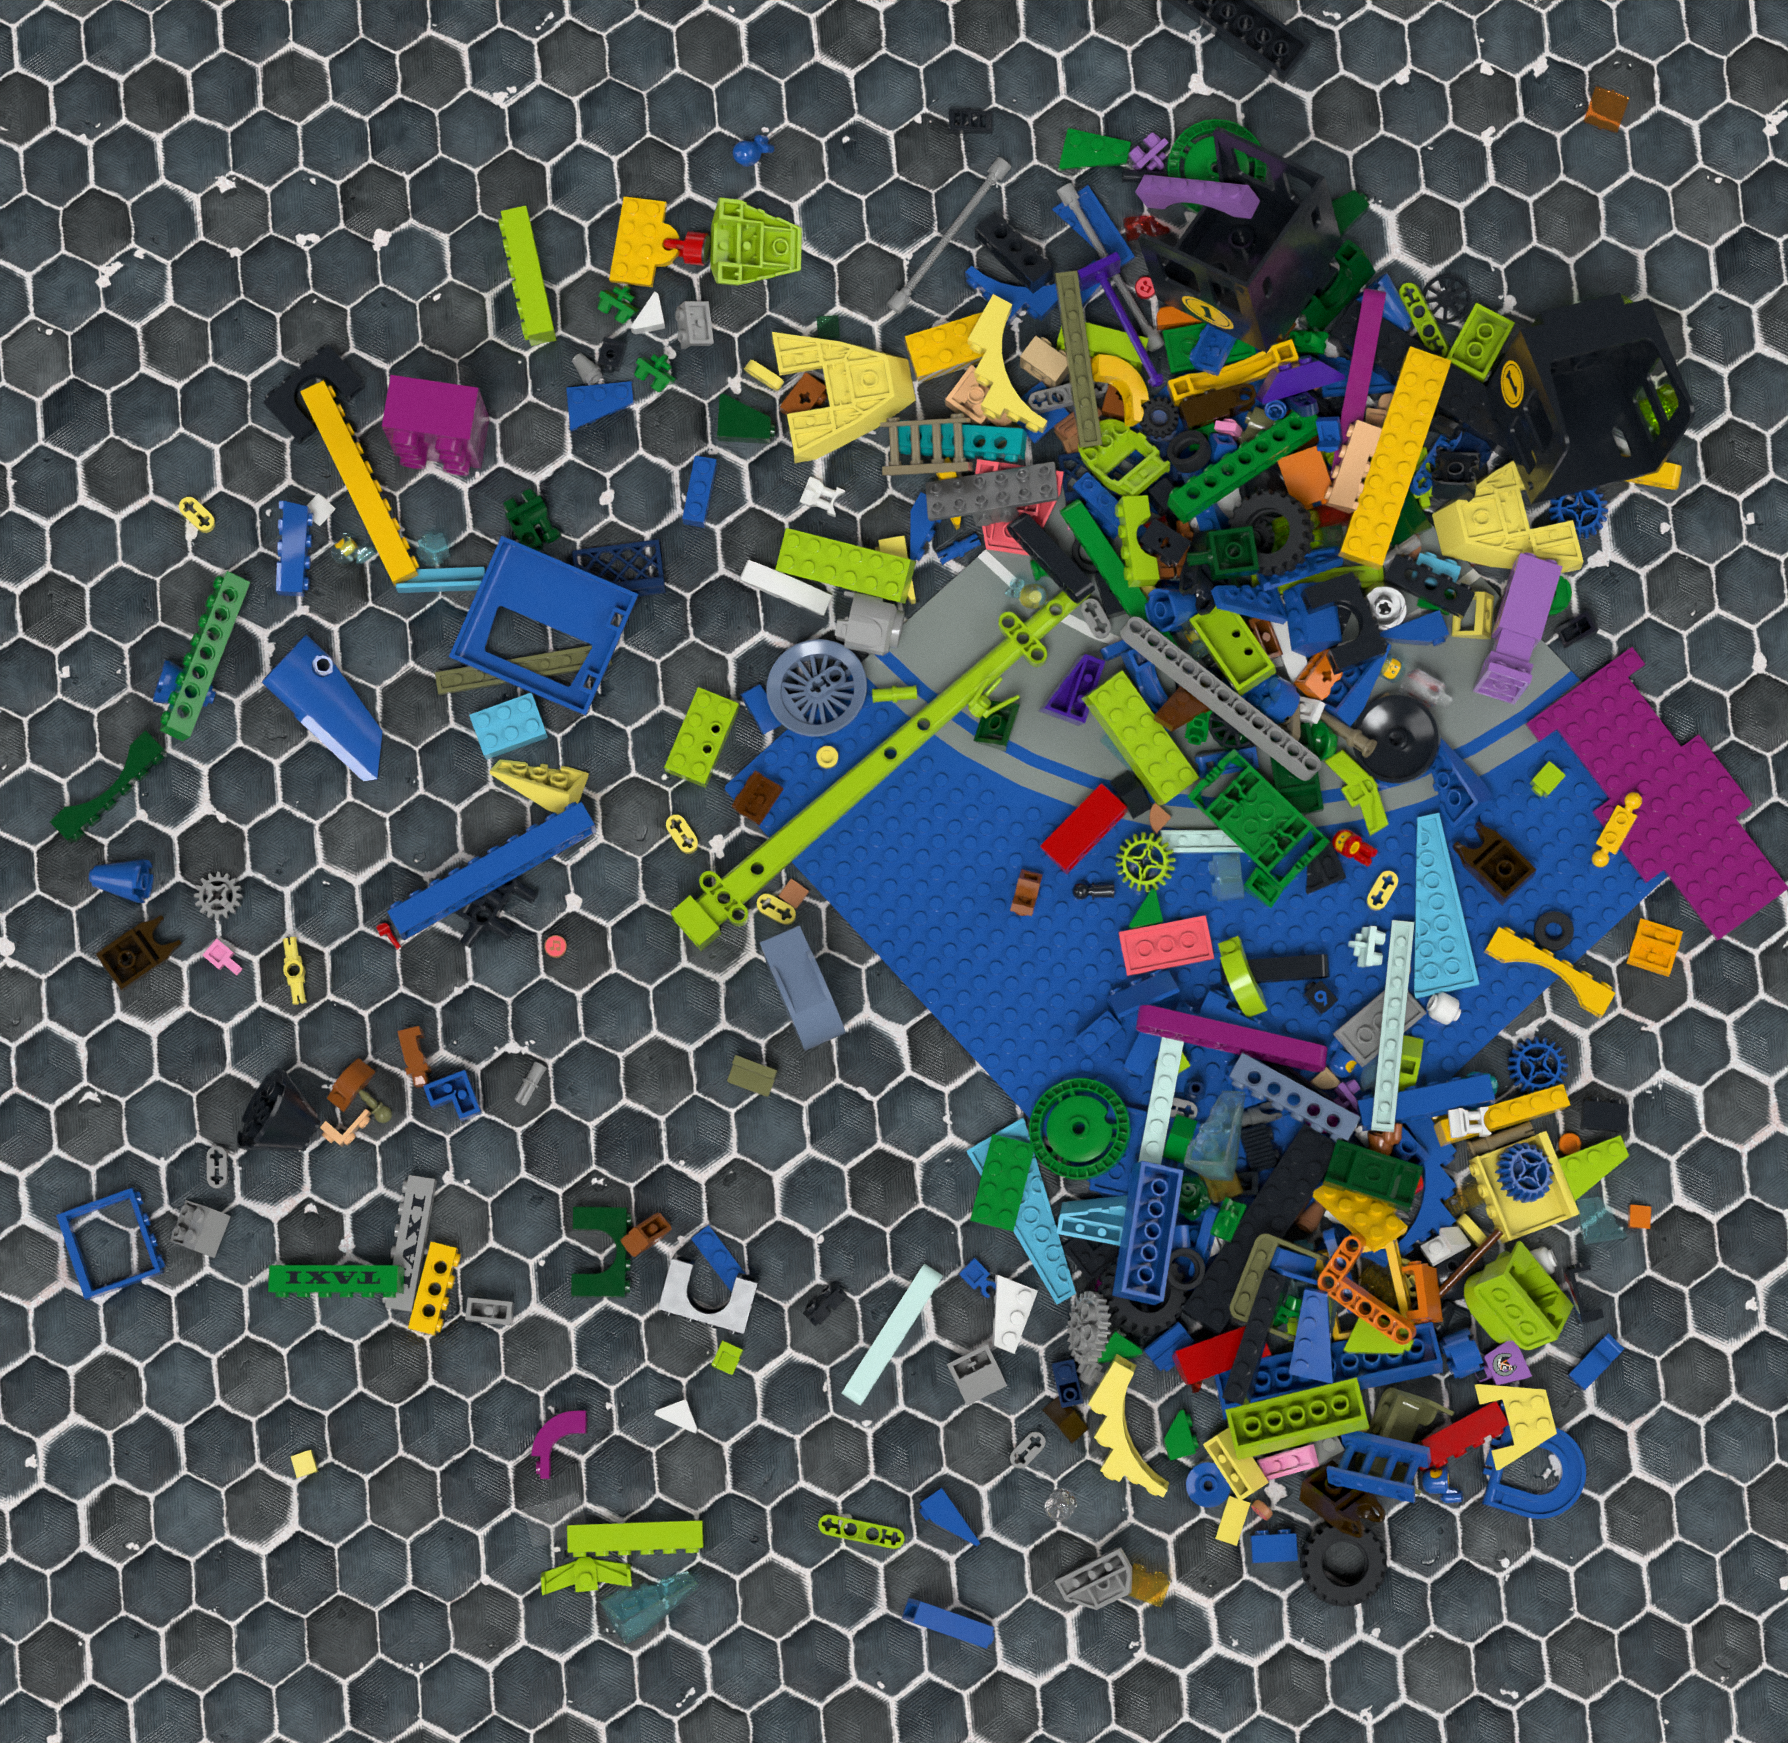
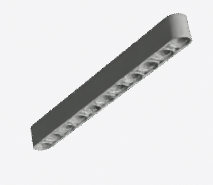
[1120,617,1321,781]

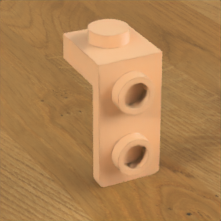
[320,1109,371,1147]

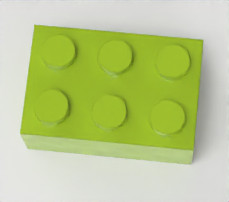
[1446,303,1515,384]

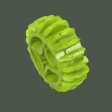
[1116,832,1176,892]

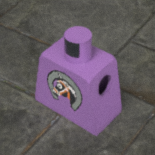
[1475,1341,1532,1386]

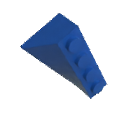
[276,501,314,597]

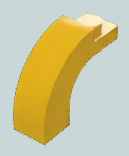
[1090,354,1149,426]

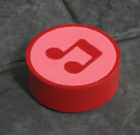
[1135,276,1156,299]

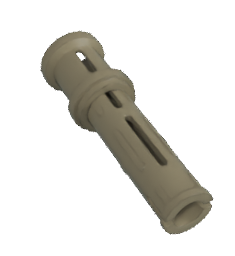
[1319,709,1377,758]
[1466,1121,1534,1159]

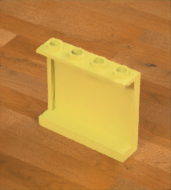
[1469,1131,1580,1244]

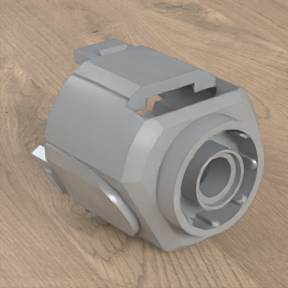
[835,591,905,656]

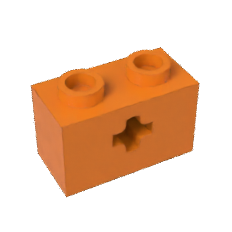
[1294,649,1343,700]

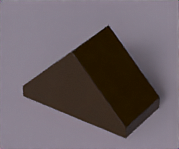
[1042,1396,1088,1444]

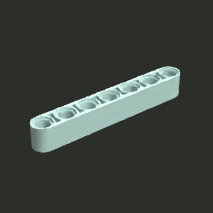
[841,1264,943,1406]

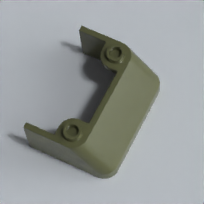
[1230,1234,1329,1341]
[1355,1388,1454,1495]

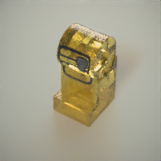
[1443,1183,1486,1217]

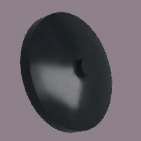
[1353,695,1441,784]

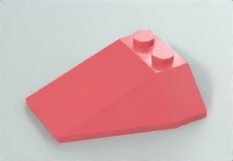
[975,459,1064,556]

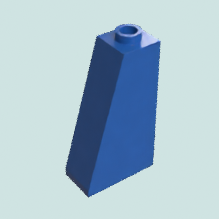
[901,1598,994,1649]

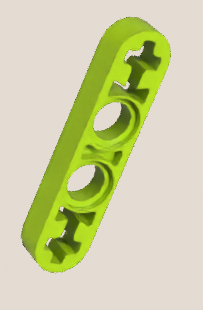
[1399,283,1450,359]
[818,1515,904,1549]

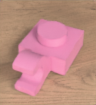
[1214,419,1242,442]
[202,938,242,975]

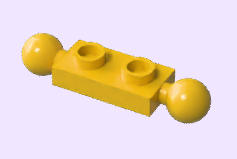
[1592,792,1642,868]

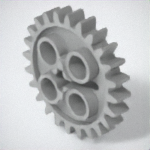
[1067,1291,1111,1364]

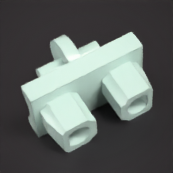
[1348,926,1386,968]

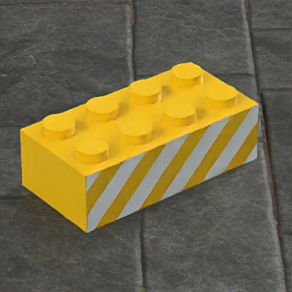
[905,312,985,383]

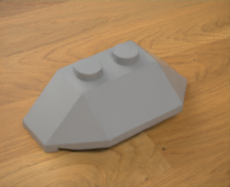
[1054,1547,1132,1610]

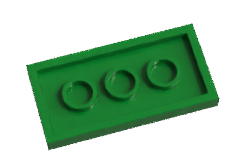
[1162,323,1256,375]
[970,1134,1035,1232]

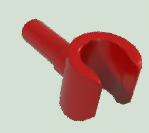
[376,923,402,950]

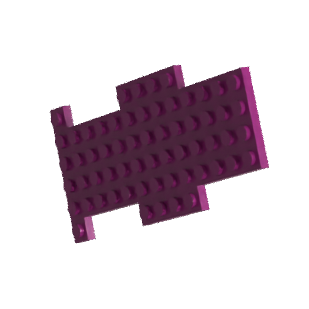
[1526,647,1788,941]

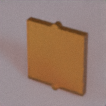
[1583,86,1629,133]

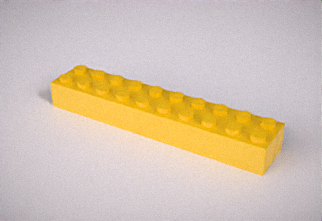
[1338,346,1451,570]

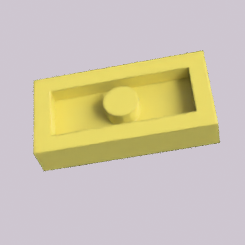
[1451,592,1494,639]

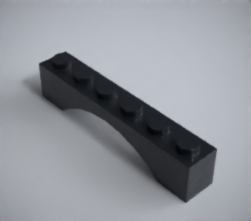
[1222,1269,1292,1405]

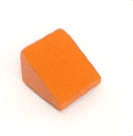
[1628,1204,1651,1229]

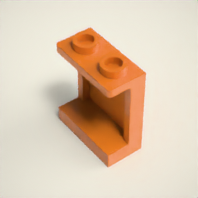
[1278,446,1332,510]
[1401,1261,1443,1324]

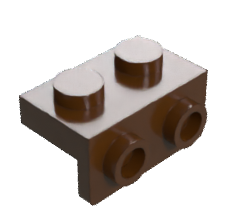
[732,770,783,826]

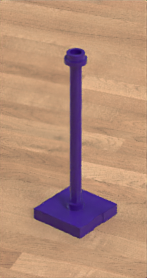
[1077,252,1164,388]

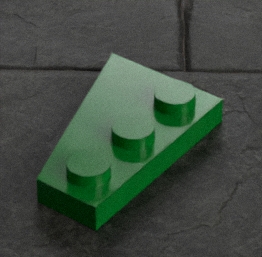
[1058,128,1131,171]

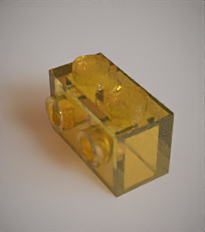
[1128,1563,1171,1608]

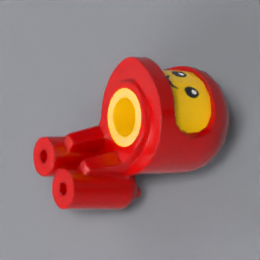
[1332,829,1377,867]

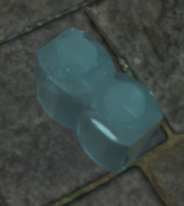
[1208,853,1244,902]

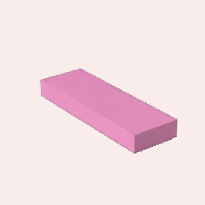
[1257,1444,1319,1481]

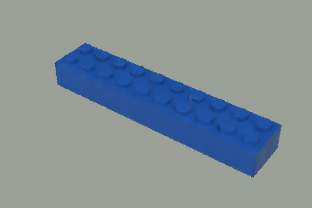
[387,802,597,940]
[1213,1322,1443,1419]

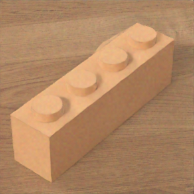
[1324,420,1382,514]

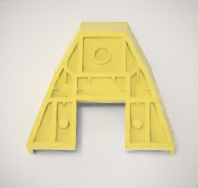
[772,332,916,463]
[1432,450,1584,573]

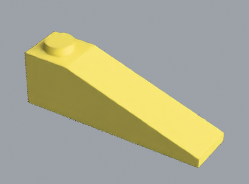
[490,759,588,815]

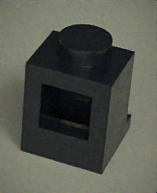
[597,337,626,373]

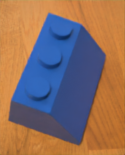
[1283,582,1342,658]
[1107,969,1180,1023]

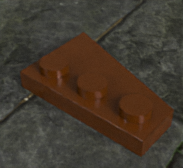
[1154,683,1223,732]

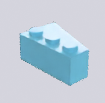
[1056,1195,1128,1246]

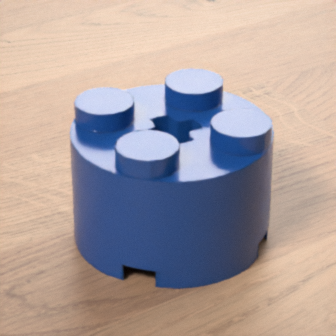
[1247,674,1300,724]
[1438,1327,1484,1379]

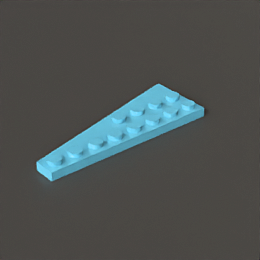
[1414,813,1479,999]
[966,1118,1076,1305]

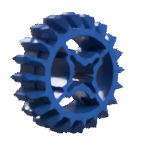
[1548,488,1608,540]
[1507,1037,1568,1094]
[1495,1143,1554,1203]

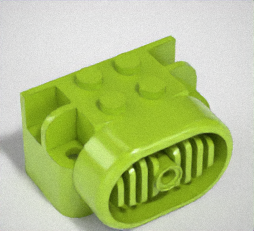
[1464,1241,1574,1350]

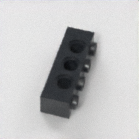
[975,212,1053,294]
[1383,554,1475,620]

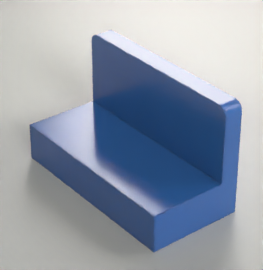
[1269,1247,1318,1285]

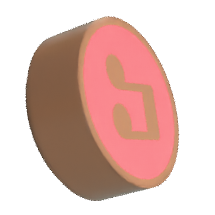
[545,935,567,958]
[1251,1500,1273,1521]

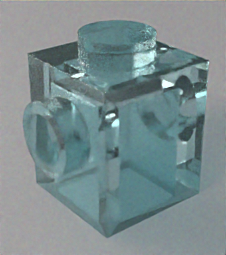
[416,533,451,566]

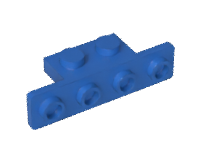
[1073,472,1147,544]

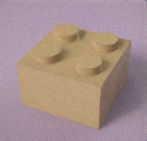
[1020,336,1068,388]

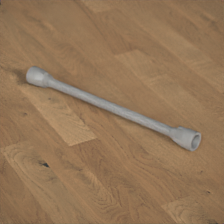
[887,157,1011,314]
[1056,183,1165,352]

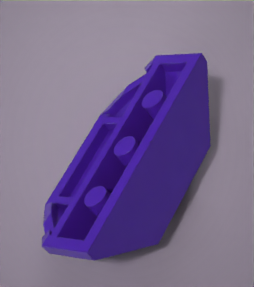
[1256,355,1345,404]

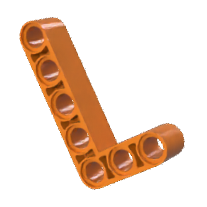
[1317,1233,1416,1345]

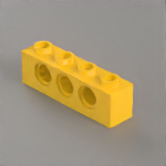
[408,1242,461,1336]

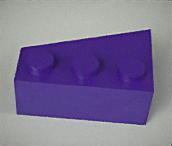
[1038,654,1105,726]

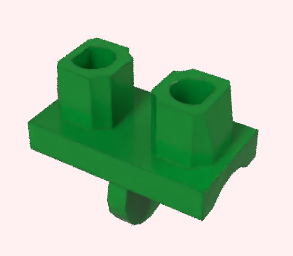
[597,285,639,324]
[1288,331,1329,355]
[634,354,676,393]
[1184,710,1212,745]
[1210,1197,1246,1242]
[1273,1294,1303,1327]

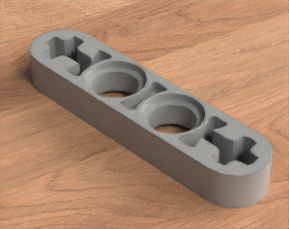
[1027,382,1108,414]

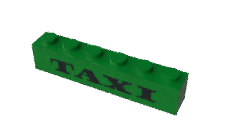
[268,1265,404,1298]

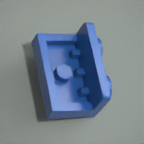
[1190,324,1237,376]

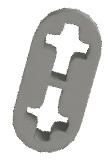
[1081,598,1111,639]
[1170,1097,1197,1120]
[206,1146,228,1189]
[1010,1432,1046,1469]

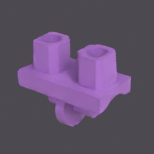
[1128,132,1169,171]
[1334,1079,1360,1116]

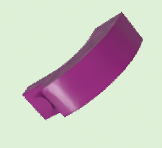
[531,1411,587,1479]

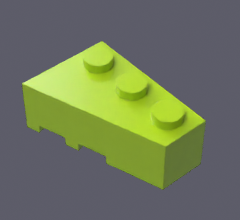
[1558,1135,1629,1201]

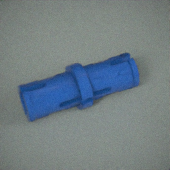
[936,533,981,565]

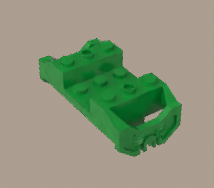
[1187,749,1330,890]

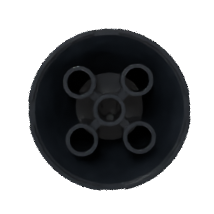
[237,1068,321,1152]

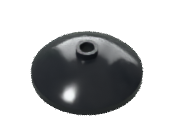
[1239,463,1289,523]
[1418,1239,1484,1301]

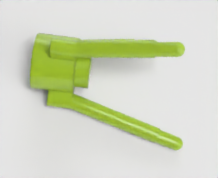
[968,677,1020,718]

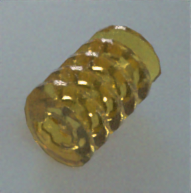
[1356,1262,1398,1308]

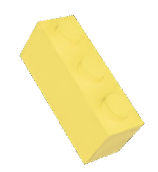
[1203,1428,1269,1501]

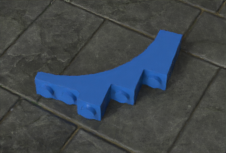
[965,260,1110,326]
[1123,990,1266,1079]
[1398,1118,1457,1257]

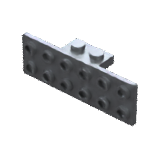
[925,462,1058,526]

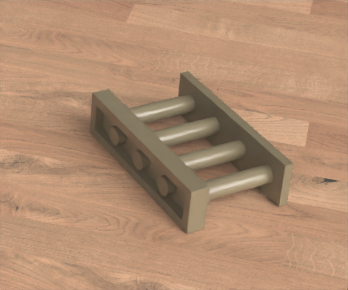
[880,414,973,476]

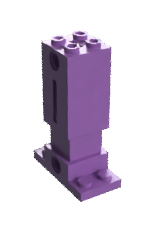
[1473,552,1563,705]

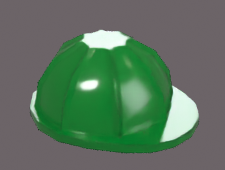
[1311,720,1338,761]

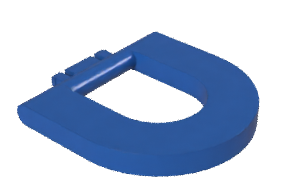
[1482,1419,1586,1519]

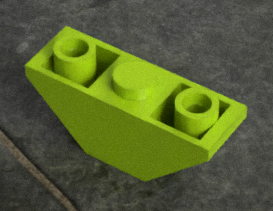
[1398,1035,1424,1092]

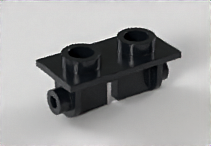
[802,1282,847,1326]

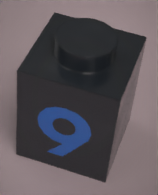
[1303,980,1338,1017]

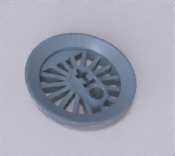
[766,639,867,736]

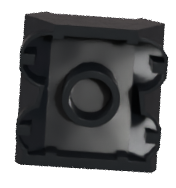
[1431,451,1481,502]

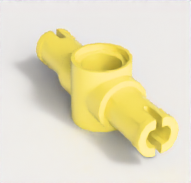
[282,937,307,1005]

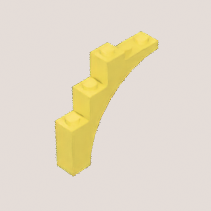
[968,294,1047,433]
[1088,1354,1169,1498]

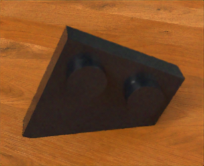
[1306,837,1347,895]

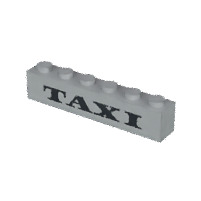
[382,1175,437,1313]

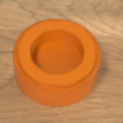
[1558,1133,1581,1156]

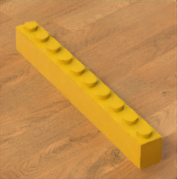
[300,380,419,587]

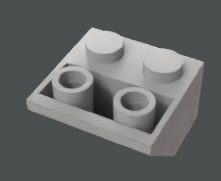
[169,1200,231,1258]
[947,1344,1007,1406]
[1290,1436,1345,1478]

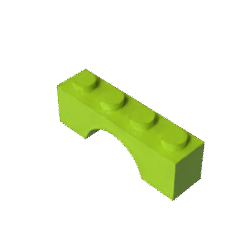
[1115,495,1160,587]

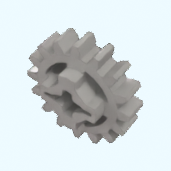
[194,872,243,921]

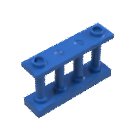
[1326,1431,1431,1503]

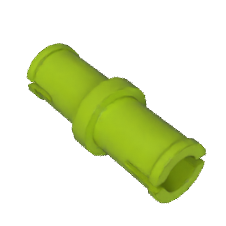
[872,685,917,703]

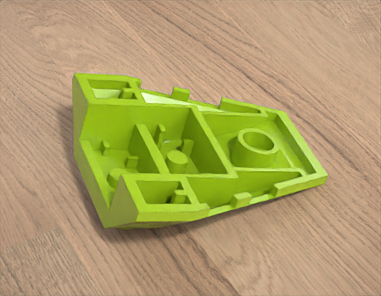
[710,198,802,286]

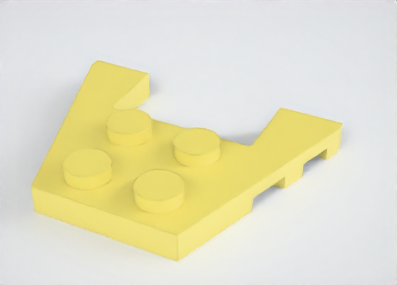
[1475,1384,1557,1471]

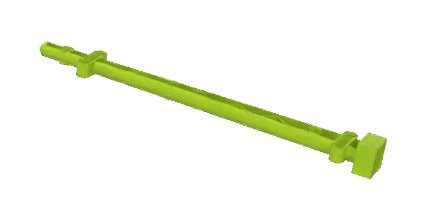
[670,591,1091,951]

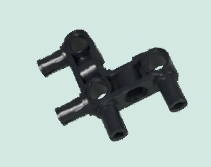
[433,876,539,948]

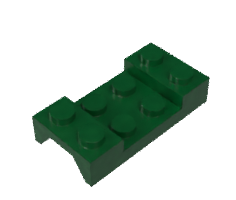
[1270,722,1324,815]
[1323,1139,1423,1213]

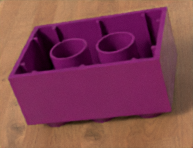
[382,375,489,476]

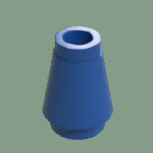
[1265,398,1286,420]

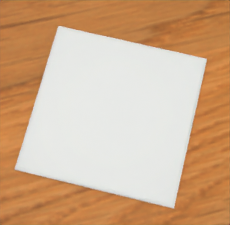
[307,493,336,526]

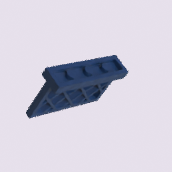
[1058,452,1153,506]
[572,539,666,597]

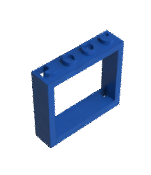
[56,1188,165,1300]

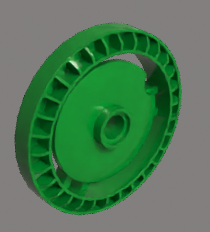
[1167,119,1266,214]
[1029,1078,1131,1180]

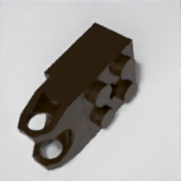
[1178,383,1257,431]
[1452,821,1537,906]
[95,915,182,992]
[1299,1460,1386,1538]

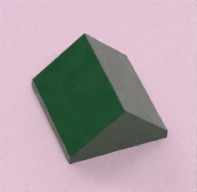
[1390,490,1432,549]
[973,700,1020,752]

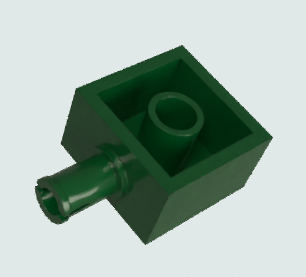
[1187,526,1259,581]

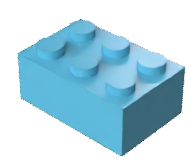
[469,692,548,760]

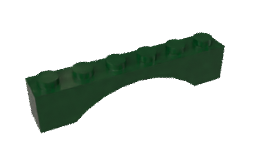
[50,730,167,843]

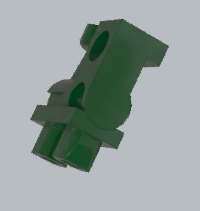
[503,488,561,551]

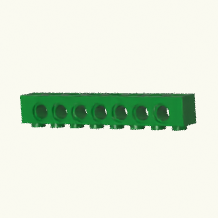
[1167,410,1318,524]
[160,571,250,741]

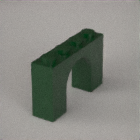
[1298,239,1376,332]
[571,1207,632,1298]

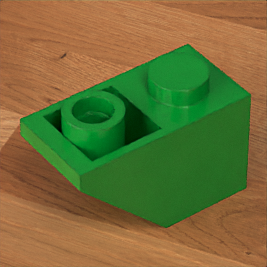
[1163,1410,1199,1461]

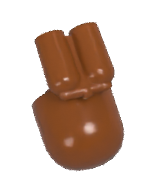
[1367,1122,1402,1156]

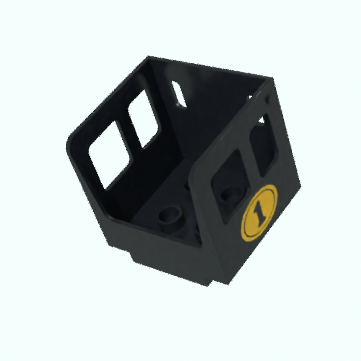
[1138,127,1342,353]
[1485,293,1695,504]

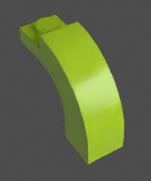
[1218,936,1268,1018]

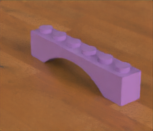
[1135,174,1260,219]

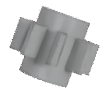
[1076,1362,1104,1386]

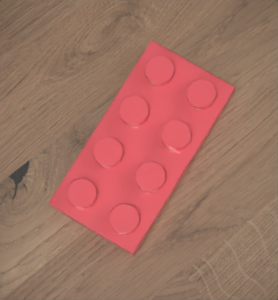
[1118,915,1214,976]

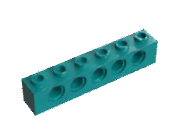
[898,420,1028,462]

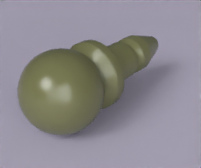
[359,1090,392,1123]

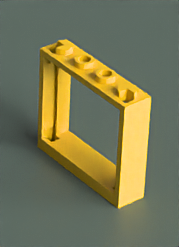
[1314,1238,1415,1342]

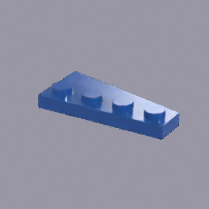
[1052,185,1135,268]
[1256,546,1343,591]
[1211,585,1288,625]

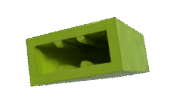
[1344,1310,1414,1355]

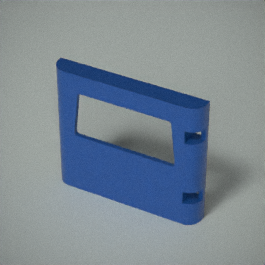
[449,536,639,716]

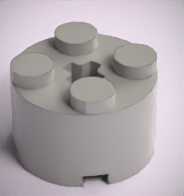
[1363,582,1407,630]

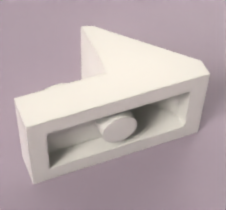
[1287,696,1326,727]
[1420,1226,1470,1267]

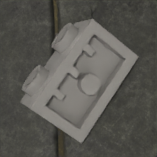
[675,301,714,349]

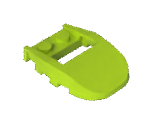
[1078,419,1170,496]

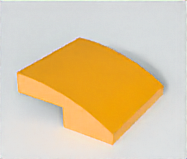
[1626,918,1683,977]

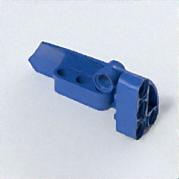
[261,634,383,781]

